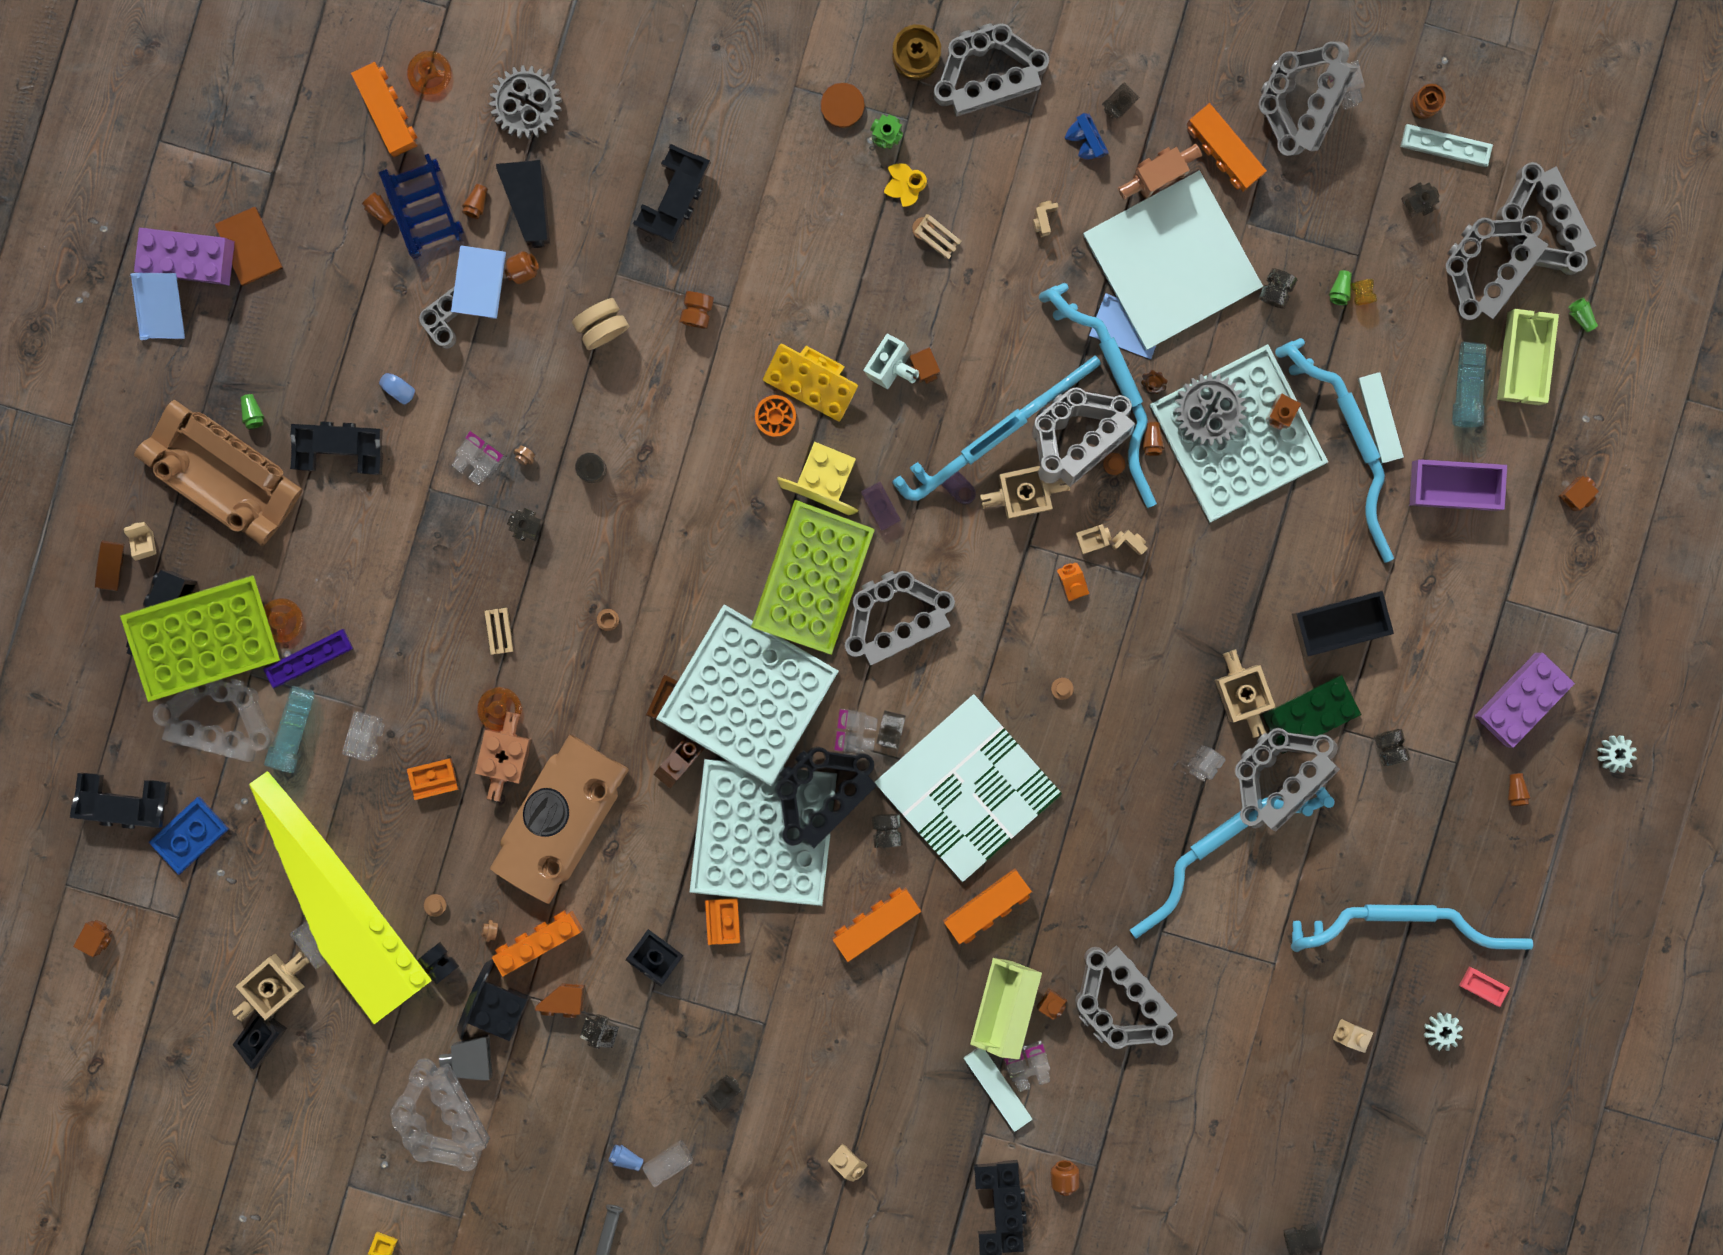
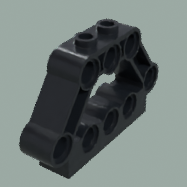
[775,746,877,848]

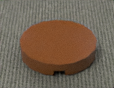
[821,83,865,128]

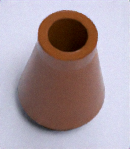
[462,184,488,219]
[362,192,395,226]
[1142,422,1165,456]
[1508,773,1531,806]

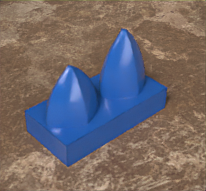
[1065,113,1109,159]

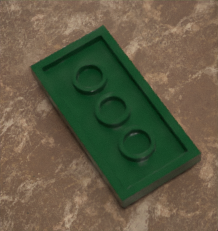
[1261,675,1362,754]

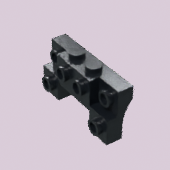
[633,144,711,243]
[290,421,383,475]
[70,772,170,829]
[974,1160,1027,1255]

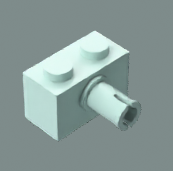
[863,334,919,389]

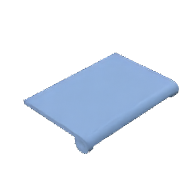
[451,246,506,319]
[130,273,185,340]
[1089,293,1156,360]

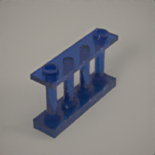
[379,153,464,259]

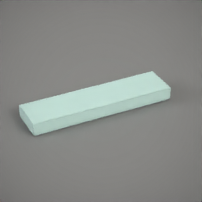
[1400,124,1493,167]
[1357,372,1404,464]
[964,1048,1033,1132]

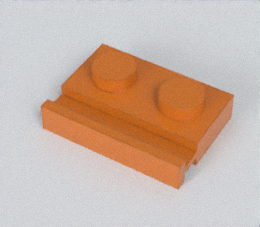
[407,758,459,800]
[705,898,740,945]

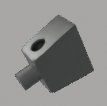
[439,1034,493,1080]

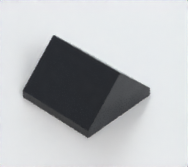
[625,929,684,987]
[233,1012,287,1070]

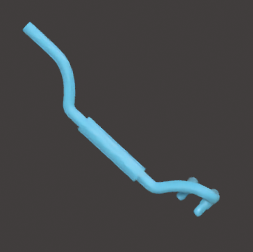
[1039,283,1157,508]
[1275,338,1394,563]
[892,356,1101,501]
[1130,787,1335,939]
[1291,905,1533,952]

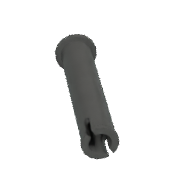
[596,1204,624,1255]

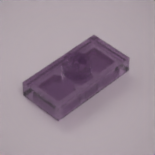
[861,482,901,531]

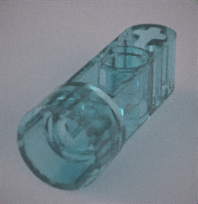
[1452,342,1486,427]
[264,686,314,773]

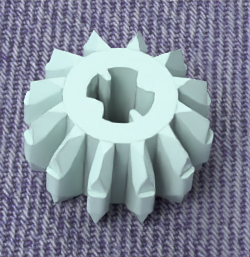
[1597,735,1637,773]
[1424,1013,1463,1051]

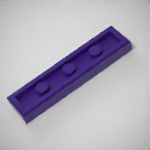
[263,629,354,689]

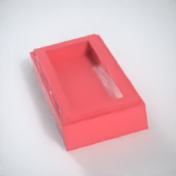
[1459,966,1510,1007]

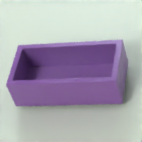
[134,228,235,285]
[1409,459,1507,511]
[1475,653,1575,748]

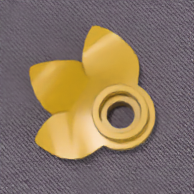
[884,163,927,207]

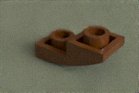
[95,540,125,591]

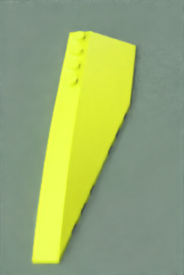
[249,771,432,1024]

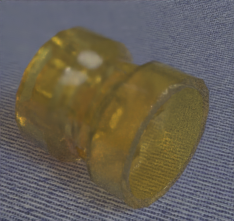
[1351,279,1377,306]

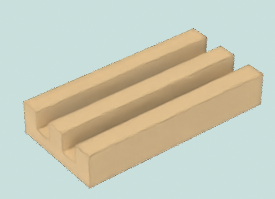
[914,214,961,259]
[485,608,514,655]

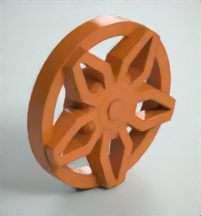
[755,395,796,437]

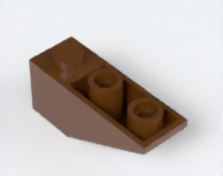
[653,737,705,789]

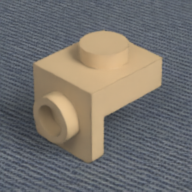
[1033,201,1058,237]
[124,522,156,561]
[1075,524,1112,554]
[1111,530,1148,555]
[1333,1019,1373,1053]
[828,1144,867,1182]

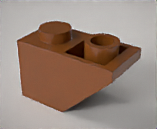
[535,983,585,1018]

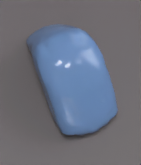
[379,373,415,404]

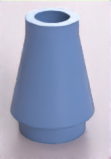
[609,1145,643,1171]

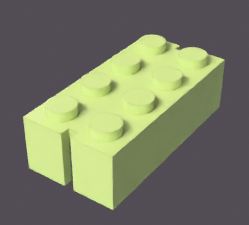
[1497,309,1559,405]
[970,958,1042,1059]

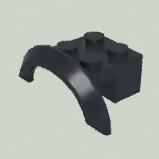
[457,959,530,1041]

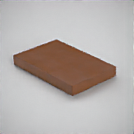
[215,207,283,286]

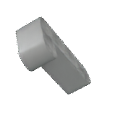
[419,286,460,349]

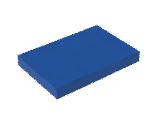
[149,796,229,875]

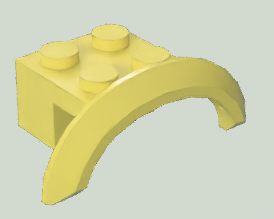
[777,442,859,516]

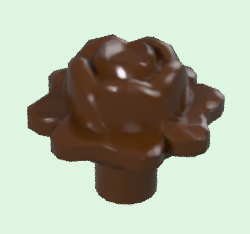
[1141,370,1168,394]

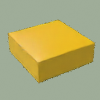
[368,1232,398,1255]

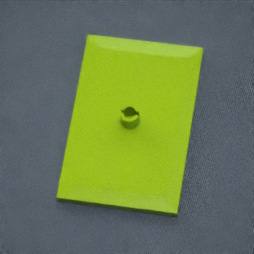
[751,500,875,655]
[120,575,280,702]

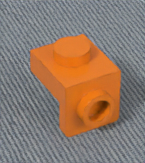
[1057,563,1089,601]

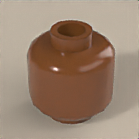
[504,251,539,284]
[1050,1160,1080,1196]

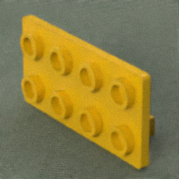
[763,344,858,422]

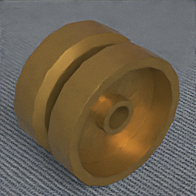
[892,24,941,80]

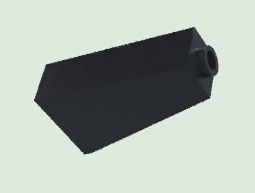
[496,160,550,248]

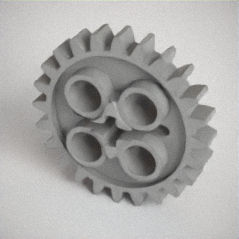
[489,65,562,139]
[1174,373,1247,446]

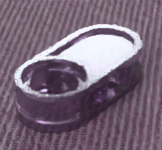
[941,471,976,505]

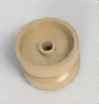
[572,298,630,350]

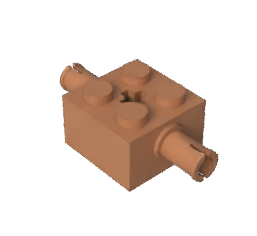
[1118,144,1202,200]
[475,711,532,801]

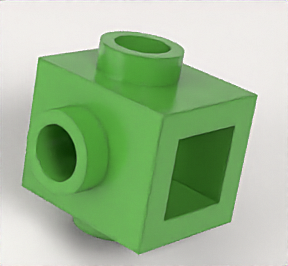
[870,114,904,149]

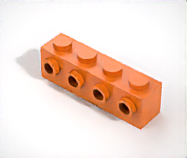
[351,62,418,157]
[1186,103,1267,192]
[943,868,1032,944]
[833,887,921,962]
[491,910,583,977]

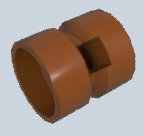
[1410,84,1446,119]
[679,291,714,329]

